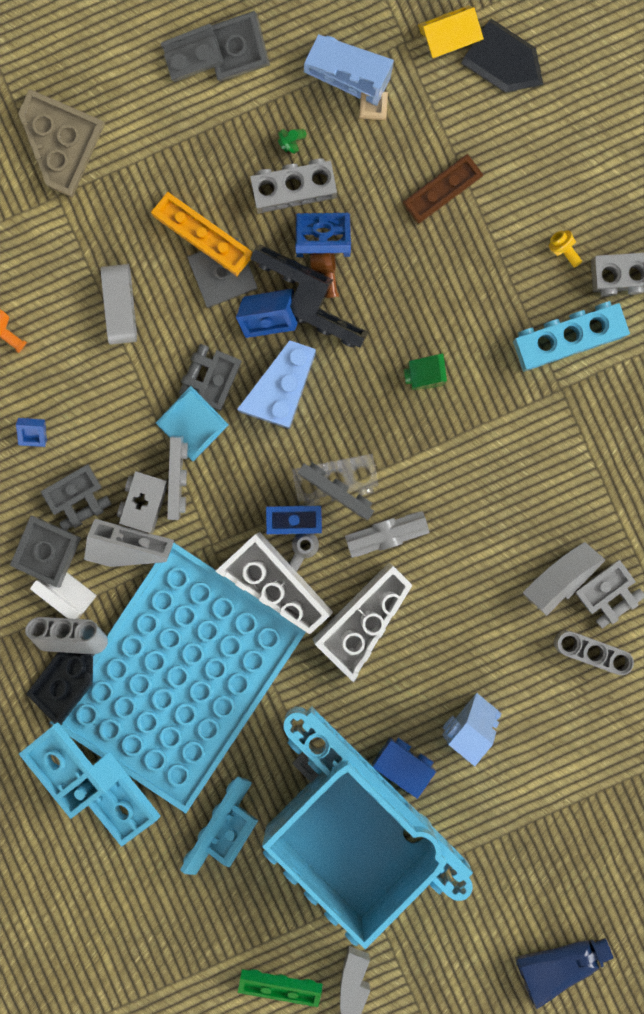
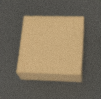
[359,92,388,120]

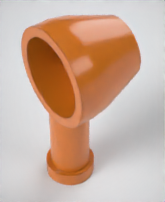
[0,309,27,353]

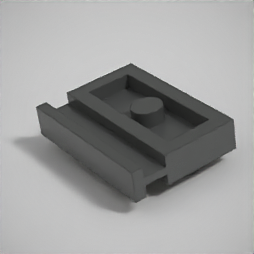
[161,24,224,82]

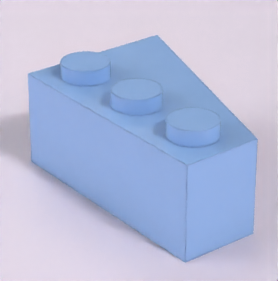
[304,34,394,106]
[237,341,316,429]
[442,693,502,766]

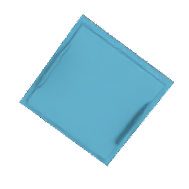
[156,386,229,461]

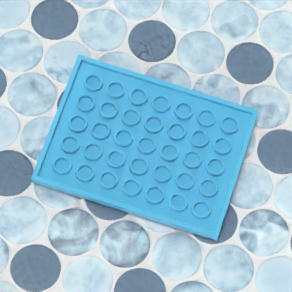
[50,542,306,813]

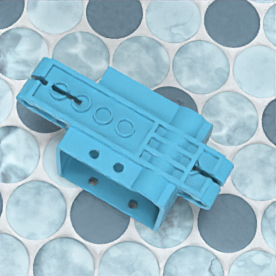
[262,706,473,949]

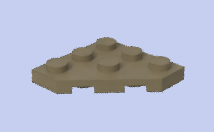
[18,89,105,198]

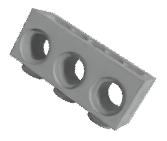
[250,158,337,214]
[591,253,644,296]

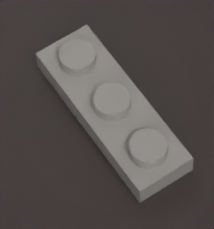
[167,436,188,520]

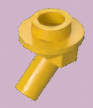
[549,230,582,268]

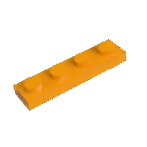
[151,192,253,276]

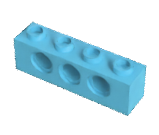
[513,301,630,372]

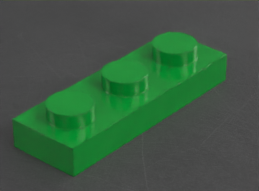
[238,969,323,1007]

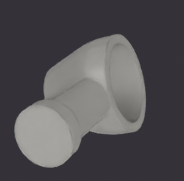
[289,533,319,572]

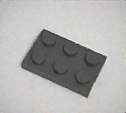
[298,463,374,521]

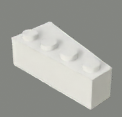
[215,532,333,634]
[312,563,412,682]

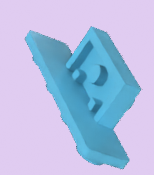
[180,777,258,875]

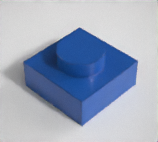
[16,418,47,447]

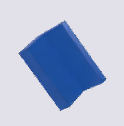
[236,288,298,338]

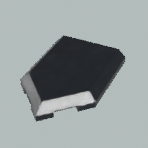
[461,18,544,93]
[26,652,93,725]

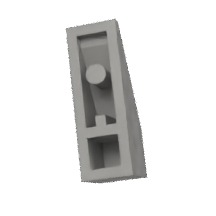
[84,519,174,567]

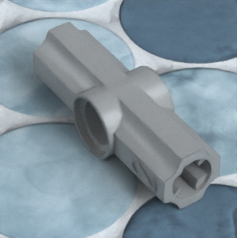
[345,511,430,558]

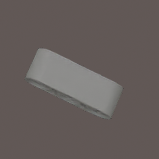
[101,264,137,345]
[25,617,108,654]
[554,630,634,675]

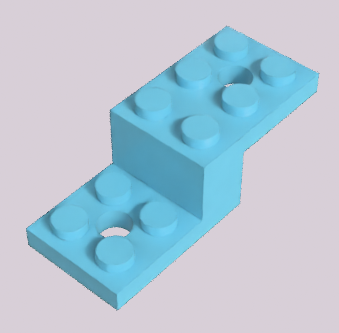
[19,722,161,847]

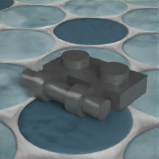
[179,344,242,411]
[40,464,112,531]

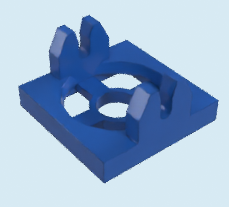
[296,213,351,257]

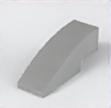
[523,542,605,616]
[340,946,370,1014]

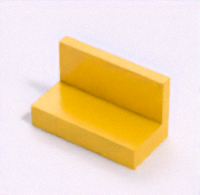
[418,5,484,58]

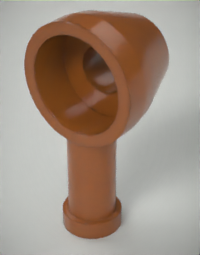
[310,253,339,298]

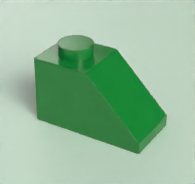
[403,354,447,391]

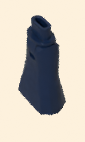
[515,938,614,1009]

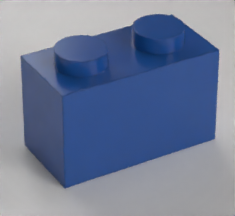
[266,506,322,534]
[372,737,436,799]

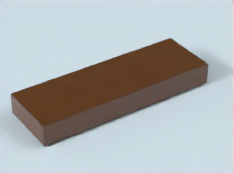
[402,154,484,225]

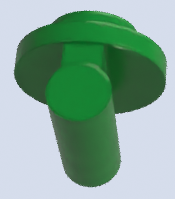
[278,129,307,154]

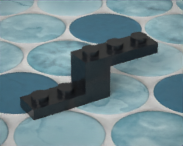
[250,244,369,348]

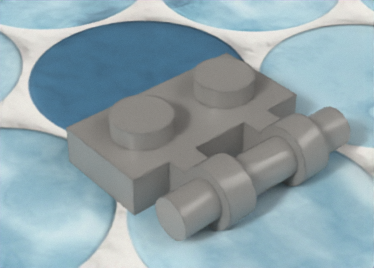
[575,560,644,629]

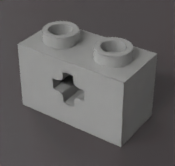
[117,471,169,533]

